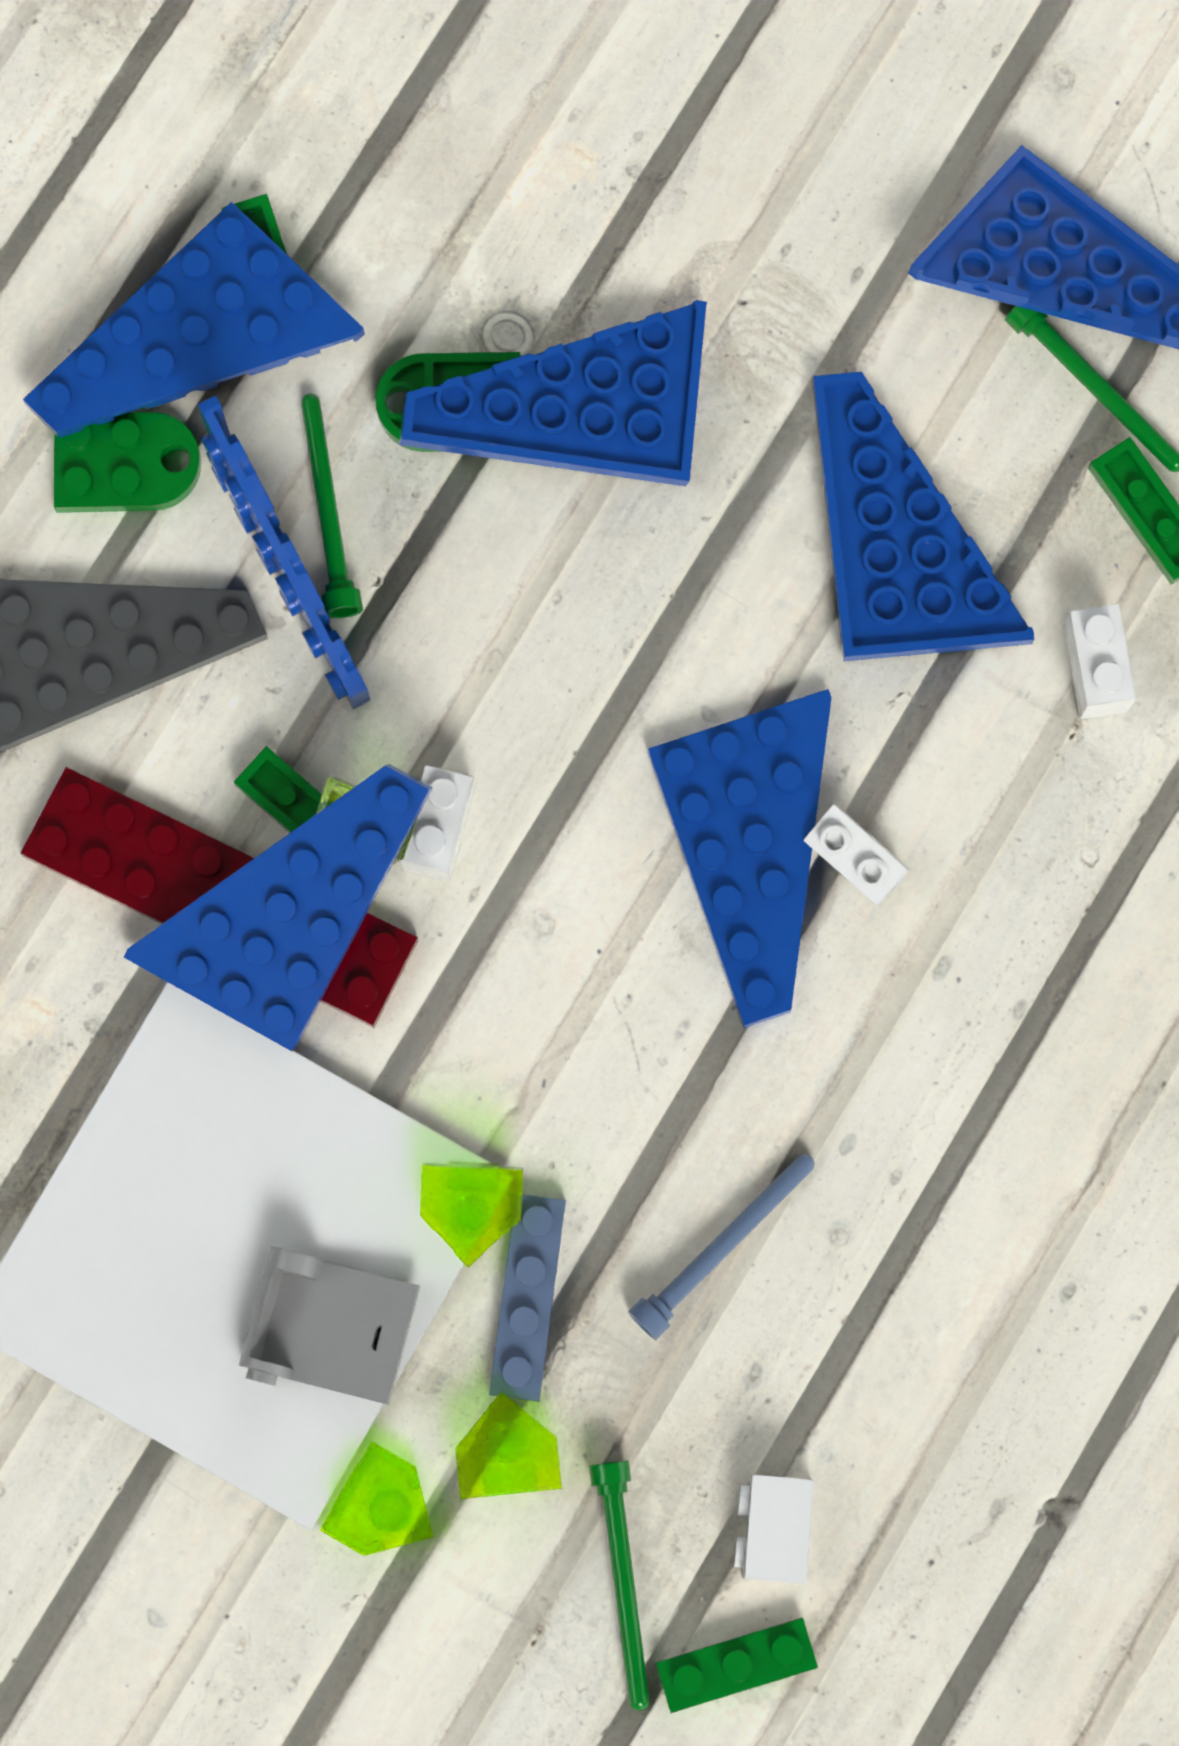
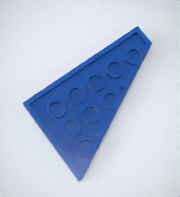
[908,145,1179,349]
[23,202,365,438]
[399,300,707,487]
[812,372,1035,662]
[198,395,370,709]
[647,689,832,1028]
[123,764,433,1051]

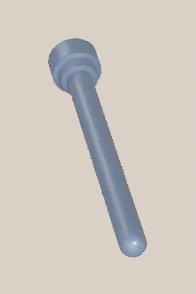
[628,1154,815,1341]

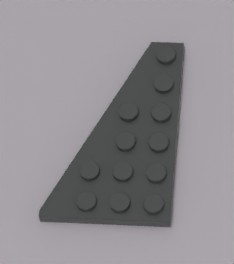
[0,579,268,753]

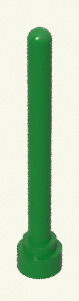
[1004,306,1179,472]
[301,393,363,619]
[589,1460,649,1711]

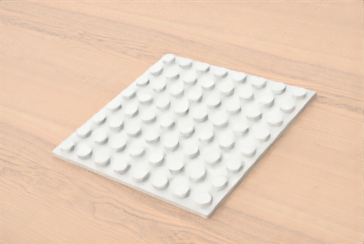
[0,982,514,1531]

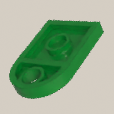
[376,352,521,452]
[54,412,202,513]

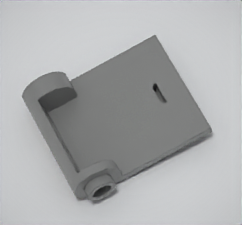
[239,1246,420,1405]

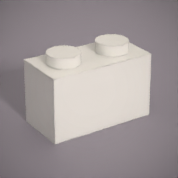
[1063,604,1136,719]
[400,765,475,883]
[734,1474,814,1584]

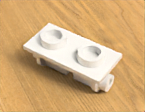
[803,804,909,906]

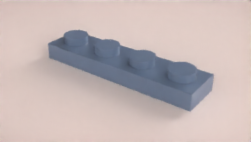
[489,1194,566,1402]

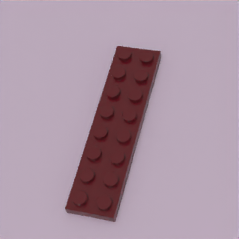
[20,767,419,1028]

